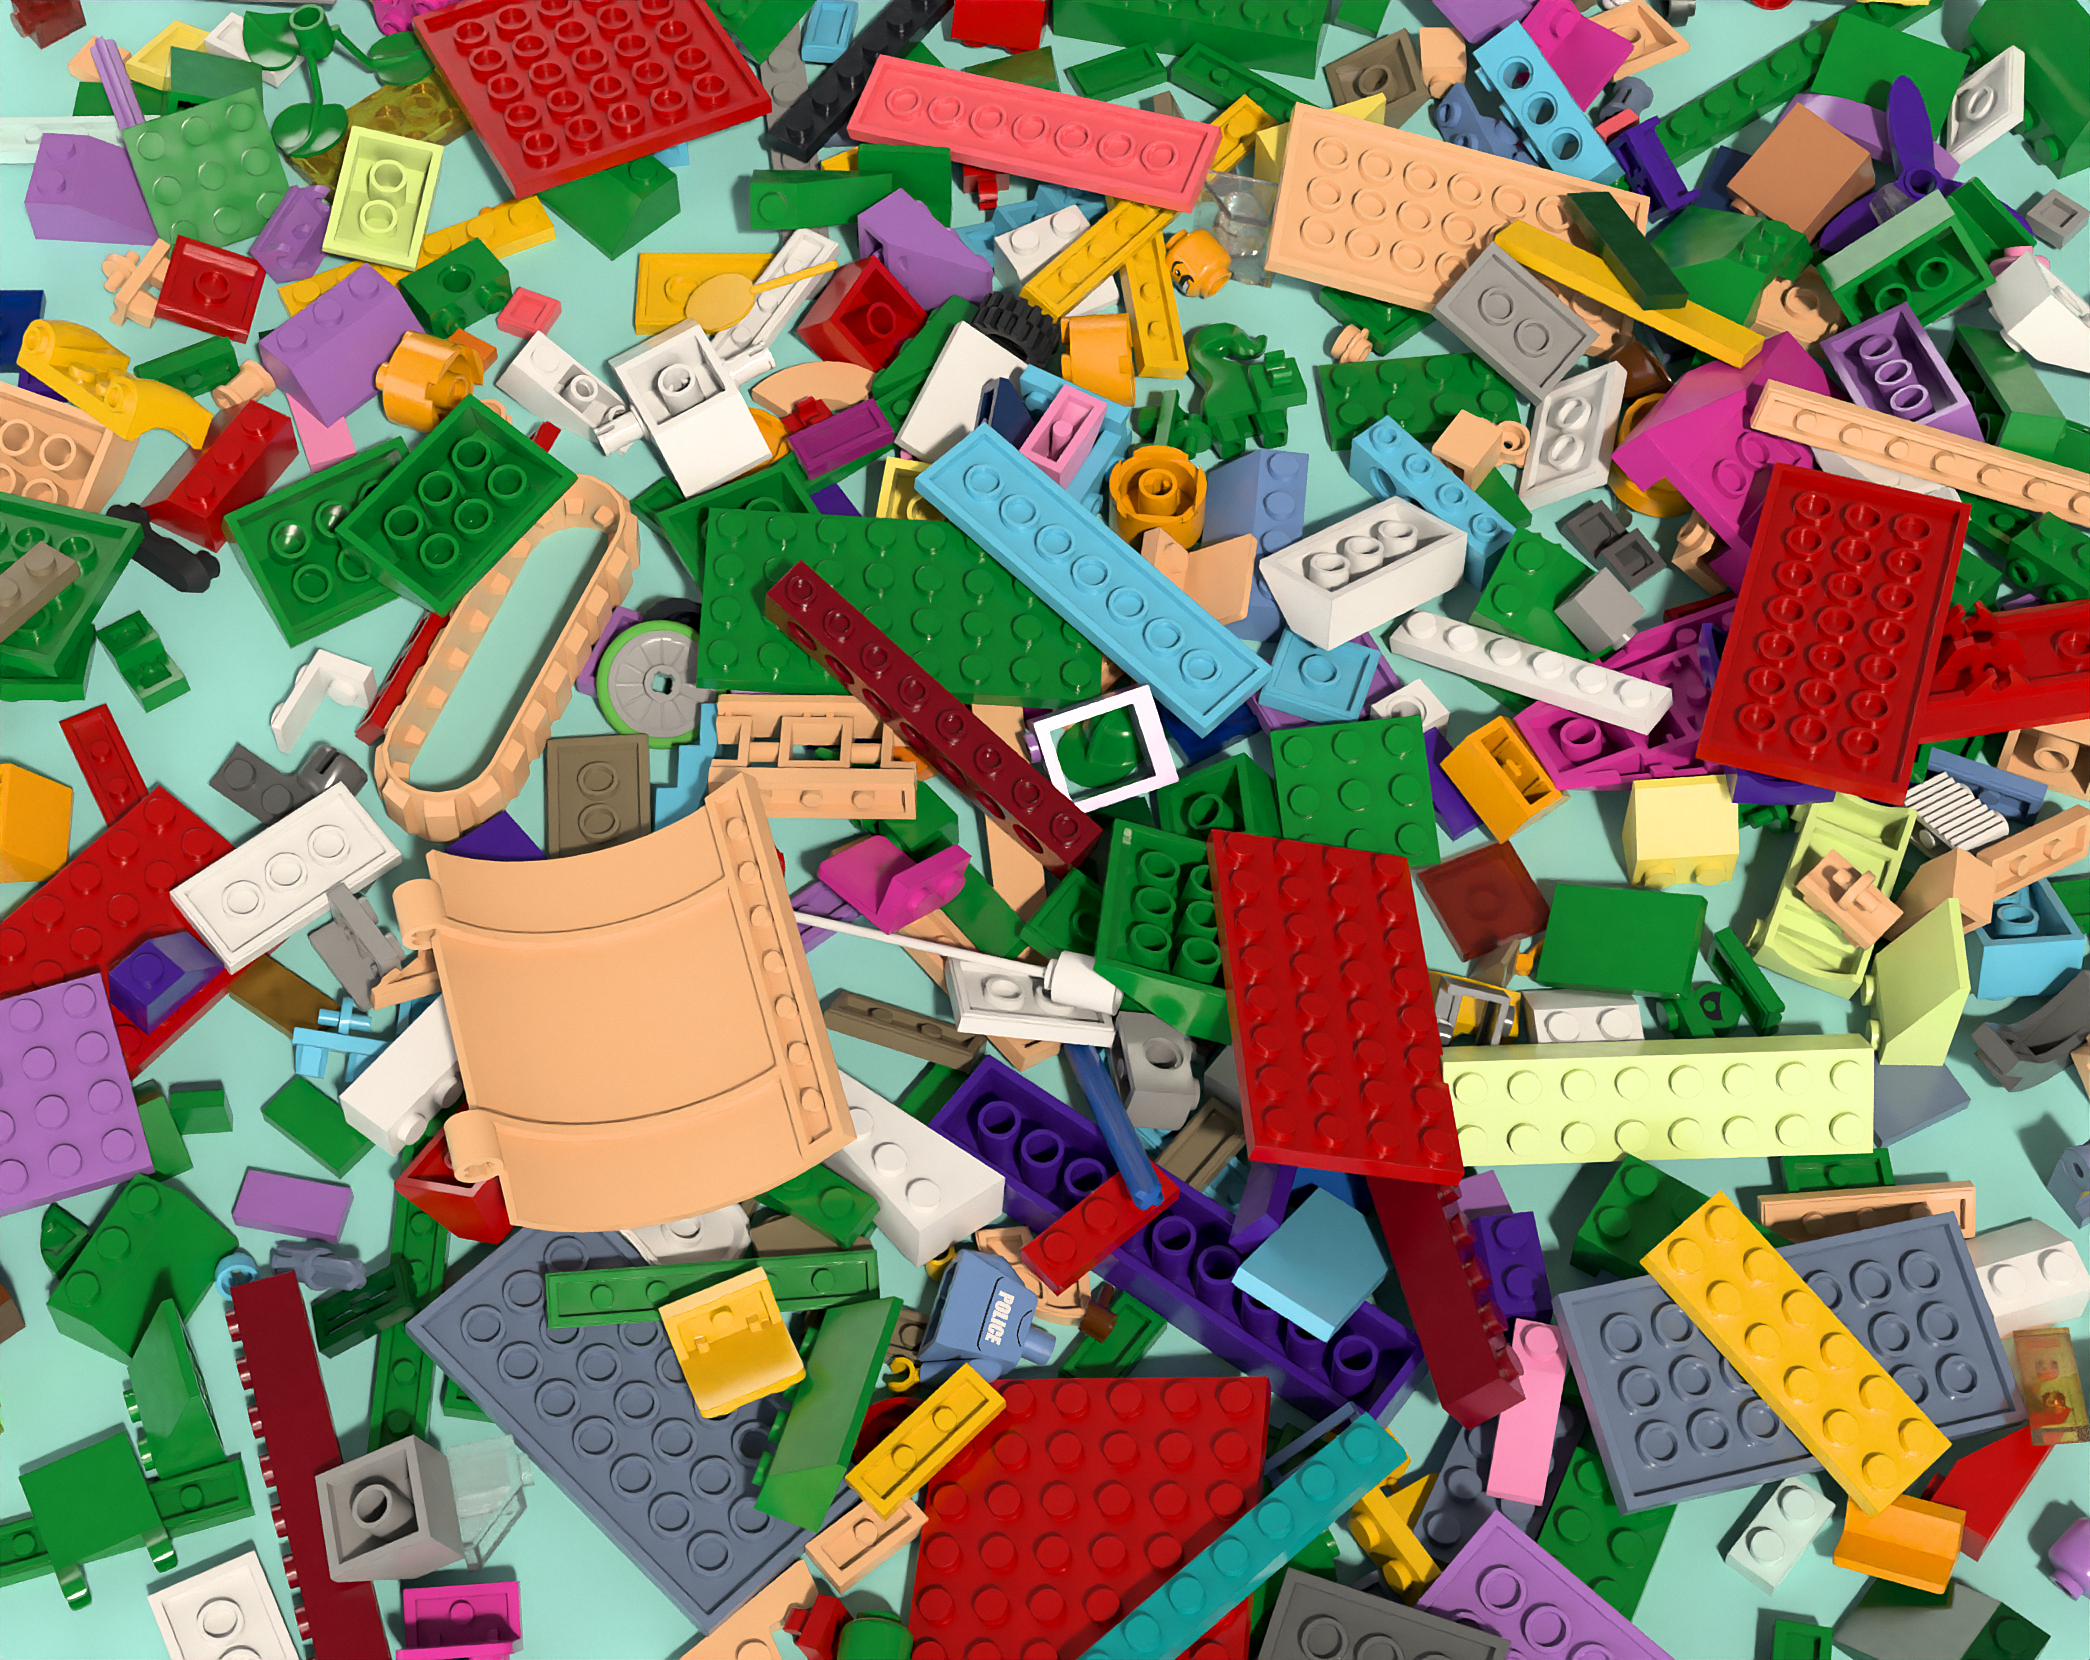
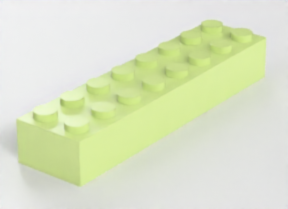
[1440,1033,1874,1167]

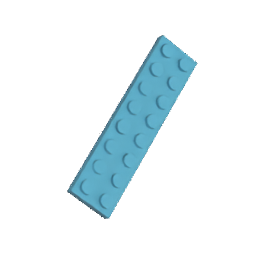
[914,422,1274,739]

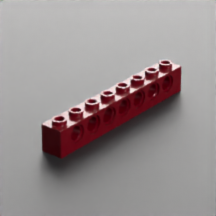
[765,560,1103,882]

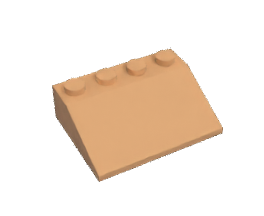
[0,381,140,514]

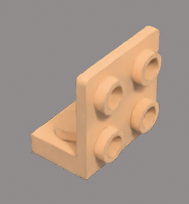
[1141,527,1258,625]

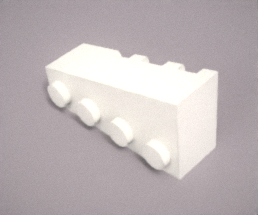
[820,1069,1005,1268]

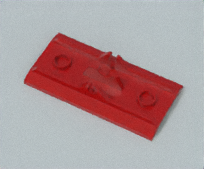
[1918,599,2090,745]

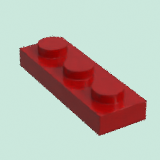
[1021,1159,1180,1297]

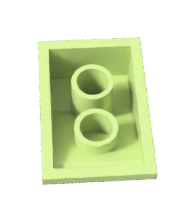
[322,125,444,272]
[1860,898,1971,1066]

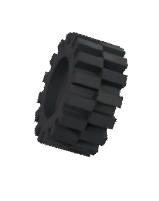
[970,291,1061,370]

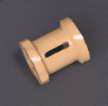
[212,359,276,410]

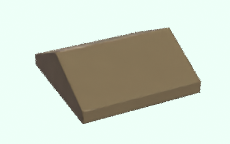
[1325,28,1430,129]

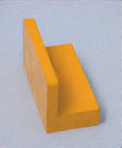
[1832,1494,1966,1594]

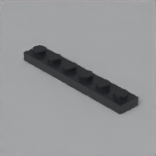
[768,0,954,163]

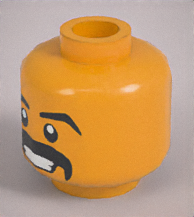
[1165,228,1232,299]

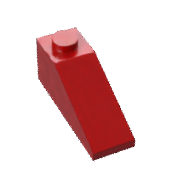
[1920,1408,2072,1562]

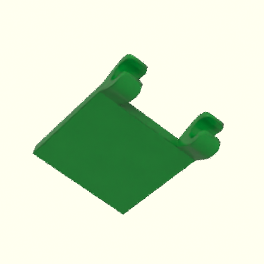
[18,1431,178,1611]

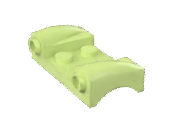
[1745,791,1919,1000]

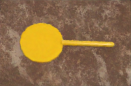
[685,260,838,333]

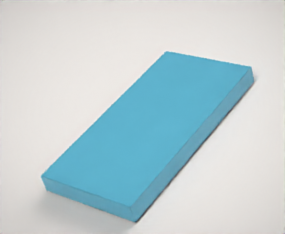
[1232,1187,1395,1342]

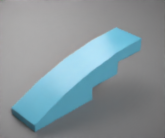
[953,183,1108,268]
[654,703,723,832]

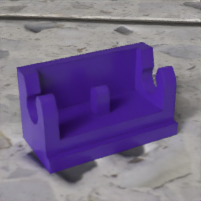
[1608,115,1702,224]

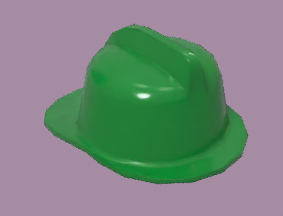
[1057,689,1165,788]

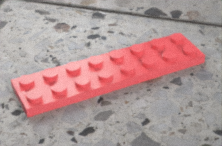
[846,54,1223,214]

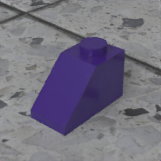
[109,932,224,1035]

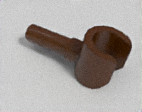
[1078,1284,1118,1343]

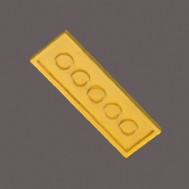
[1639,1190,1952,1519]

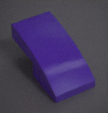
[1423,727,1484,842]

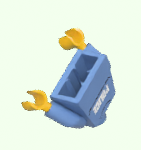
[887,1246,1056,1397]

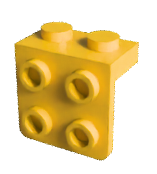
[658,1266,806,1419]
[1346,1473,1442,1608]

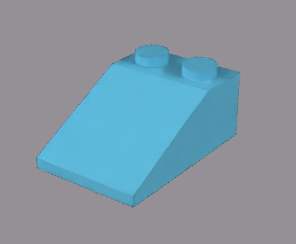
[1964,877,2086,1001]

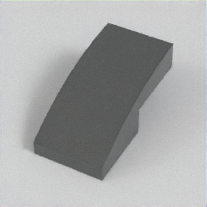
[1560,499,1667,592]

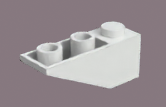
[496,330,634,456]

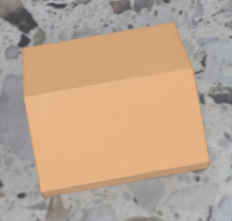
[1588,0,1690,82]

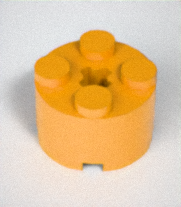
[1061,313,1136,407]
[376,330,484,434]
[1108,445,1207,555]

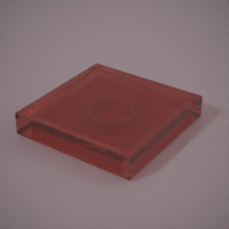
[1416,840,1551,963]

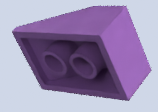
[24,133,158,246]

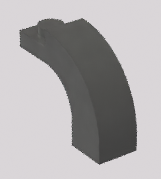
[1970,970,2090,1092]

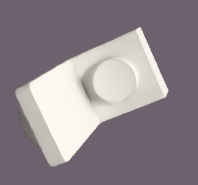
[271,649,378,754]

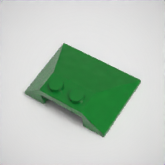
[1650,205,1814,329]

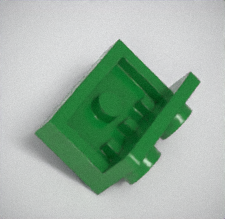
[2004,511,2090,604]

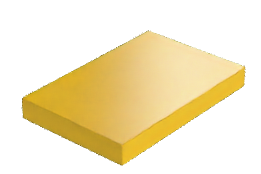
[635,253,778,335]

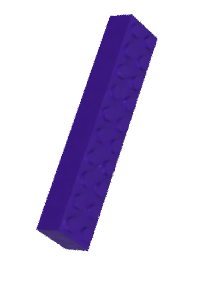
[927,1054,1429,1436]

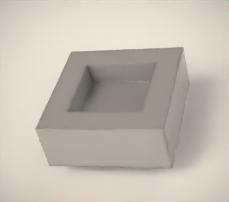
[2025,188,2090,250]

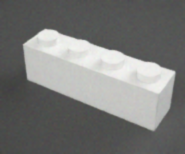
[339,993,464,1157]

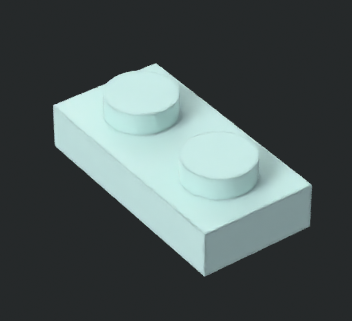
[1724,1476,1837,1596]

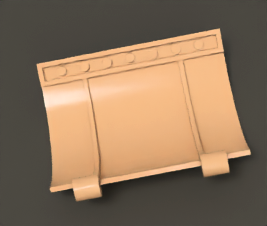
[392,772,857,1232]

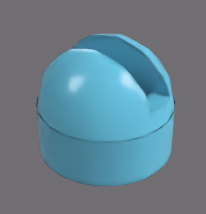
[215,1253,260,1301]

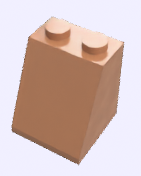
[1726,102,1876,246]

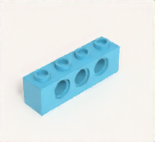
[1473,20,1625,186]
[1349,415,1516,593]

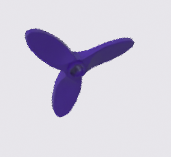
[1817,75,2034,257]

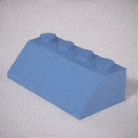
[1201,449,1309,644]

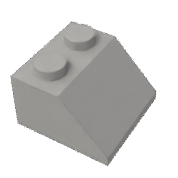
[315,1435,465,1582]

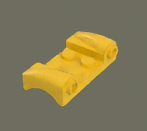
[16,319,213,450]

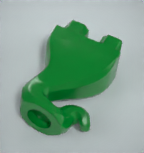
[1188,322,1288,460]

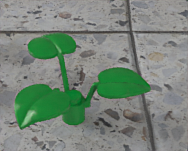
[243,4,435,158]

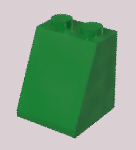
[160,46,264,117]

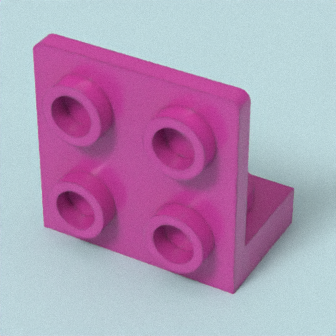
[1514,0,1634,112]

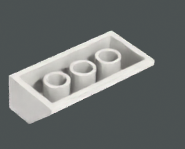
[1259,495,1468,651]

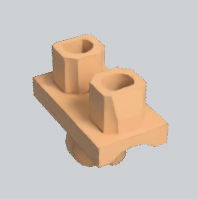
[102,238,171,329]
[1796,849,1904,951]

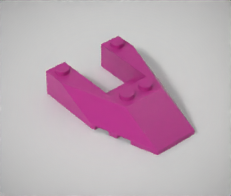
[1513,598,1738,791]

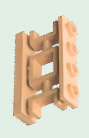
[708,694,918,820]

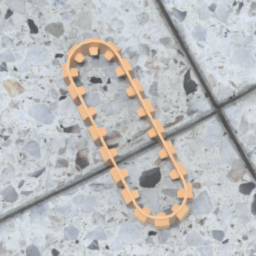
[374,473,641,844]

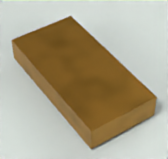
[227,954,341,1040]

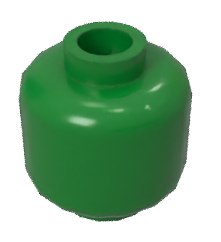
[837,1610,913,1660]

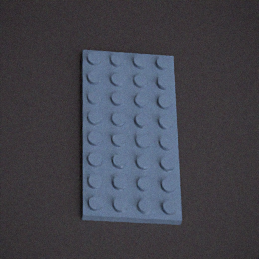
[1551,1211,2029,1517]
[405,1227,862,1637]

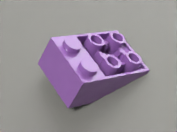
[858,188,994,316]

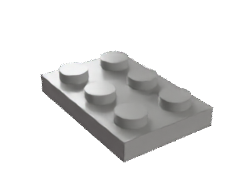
[1430,241,1600,407]

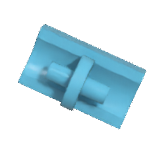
[292,997,390,1084]

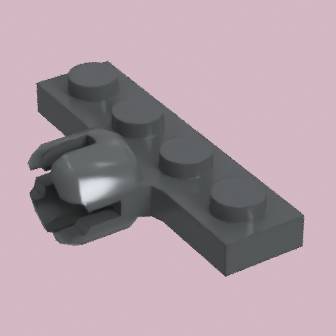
[209,744,377,894]

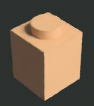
[1416,27,1467,99]
[1431,409,1504,492]

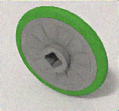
[596,620,727,750]

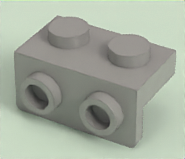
[309,884,406,1012]

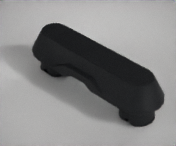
[105,503,220,593]

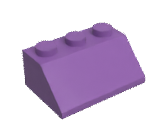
[259,263,426,429]

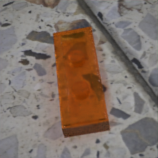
[2013,1327,2090,1446]

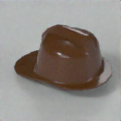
[1608,331,1674,407]

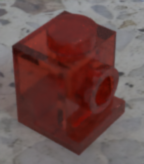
[10,0,87,50]

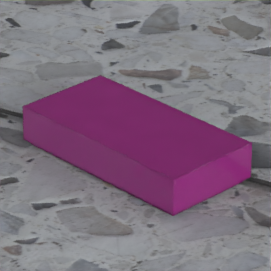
[787,398,895,481]

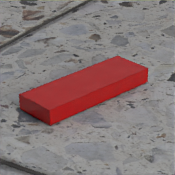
[59,704,149,829]

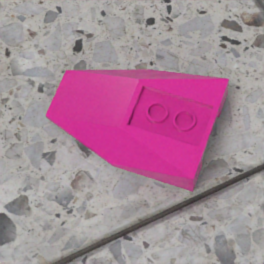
[1610,331,1850,596]

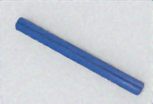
[1062,1043,1164,1210]

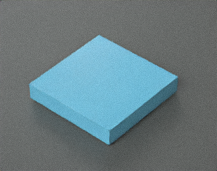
[1258,623,1381,725]

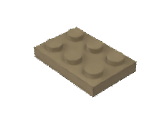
[547,734,652,860]

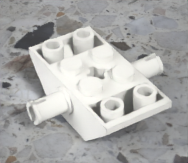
[593,317,777,501]

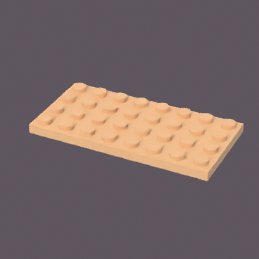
[1264,102,1650,360]

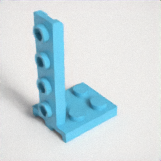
[1020,364,1132,516]

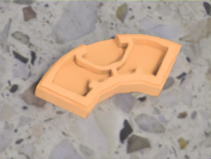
[752,361,877,418]
[975,1226,1092,1326]

